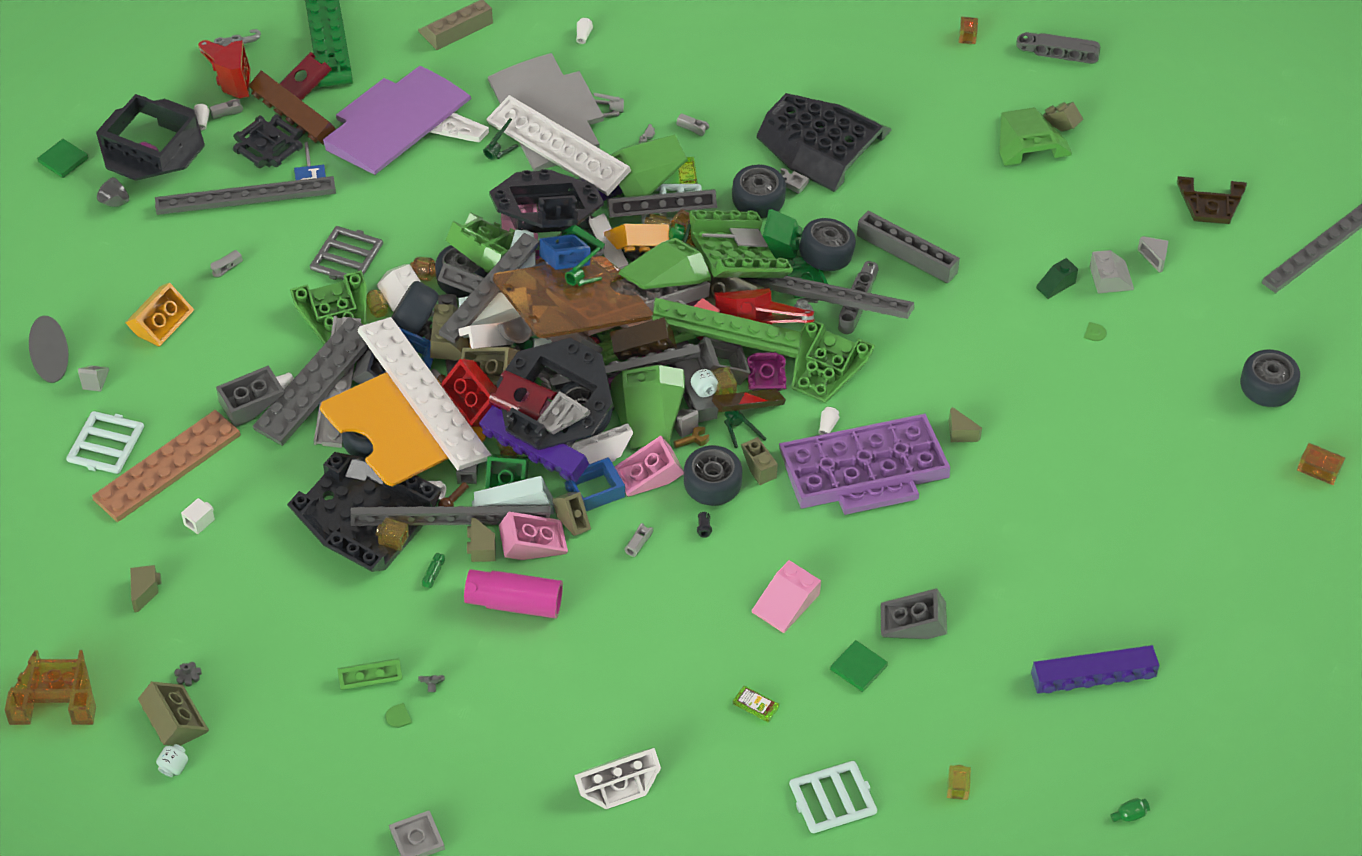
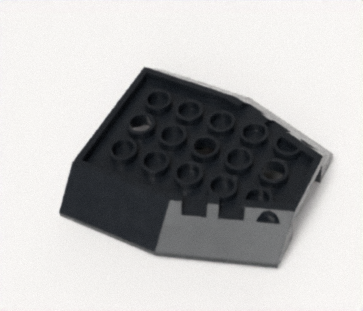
[756,93,891,192]
[287,452,442,572]

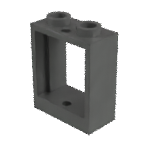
[698,337,750,385]

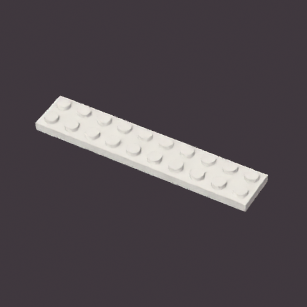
[486,95,631,196]
[358,317,491,471]

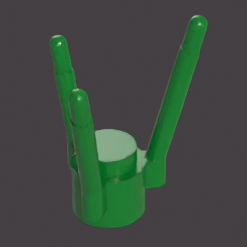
[565,247,602,287]

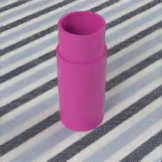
[464,569,563,619]

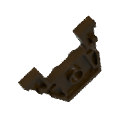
[1177,176,1247,224]

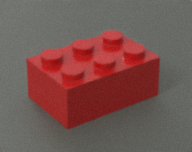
[440,359,500,427]

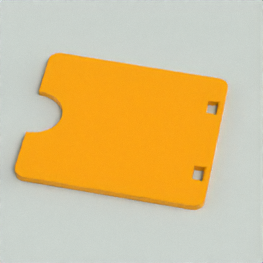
[320,372,486,486]

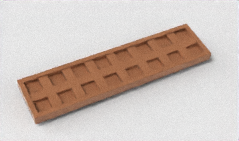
[92,410,240,523]

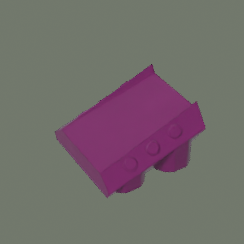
[747,353,787,391]

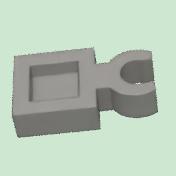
[780,168,809,194]

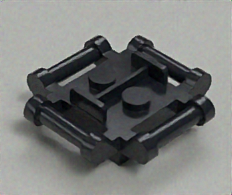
[233,114,303,168]

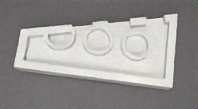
[430,113,489,142]

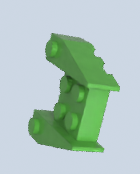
[445,213,515,273]

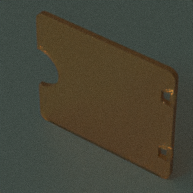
[493,256,653,338]

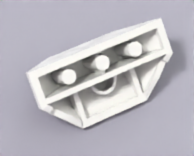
[377,264,434,317]
[567,423,633,464]
[574,748,661,809]

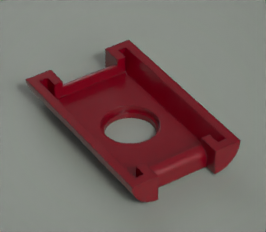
[279,52,332,101]
[489,370,557,421]

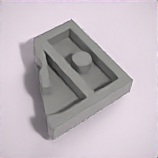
[537,391,591,435]

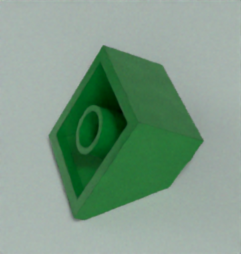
[763,209,803,259]
[485,454,529,489]

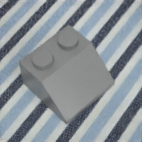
[1089,250,1134,293]

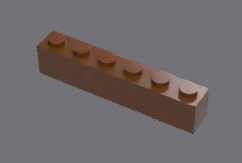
[248,70,336,145]

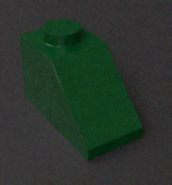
[1036,258,1078,299]

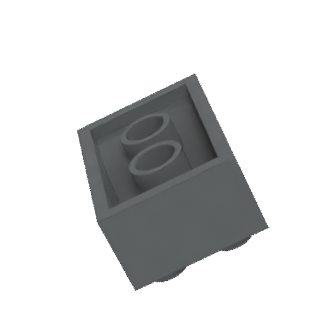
[216,365,285,427]
[881,588,947,639]

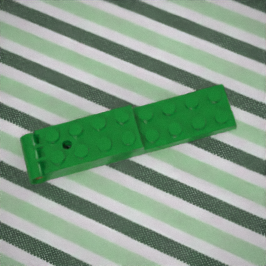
[305,0,353,88]

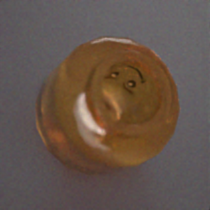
[410,256,436,281]

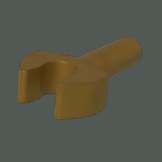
[673,427,709,448]

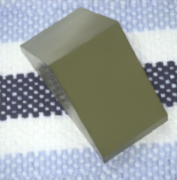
[948,407,982,442]

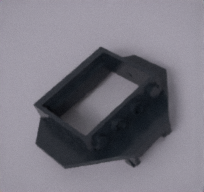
[96,94,205,181]
[489,169,604,233]
[496,338,613,450]

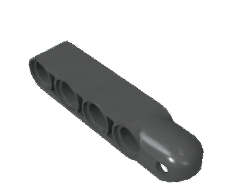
[1016,32,1101,63]
[838,261,879,334]

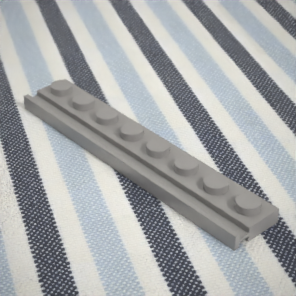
[314,316,361,448]

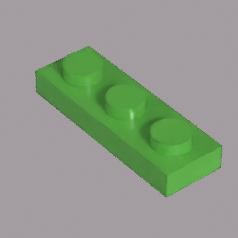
[337,658,402,690]

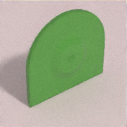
[1084,322,1107,341]
[385,703,412,727]

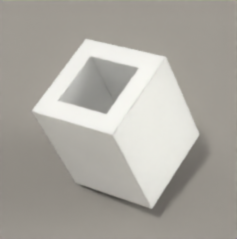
[181,498,215,534]

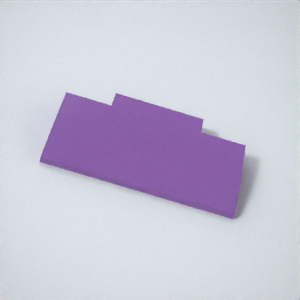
[323,65,471,175]
[779,414,950,515]

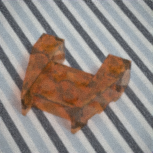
[5,650,96,725]

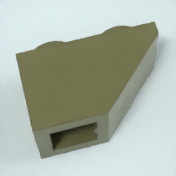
[1043,102,1083,131]
[741,437,778,485]
[467,518,496,562]

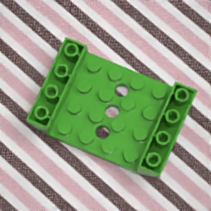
[689,210,793,278]

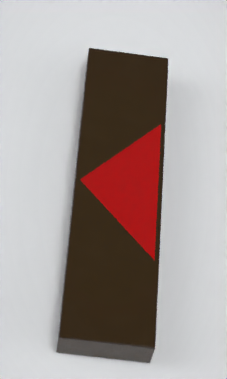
[712,389,786,412]

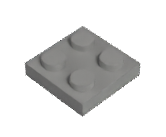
[389,811,445,856]

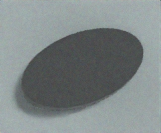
[29,316,69,383]

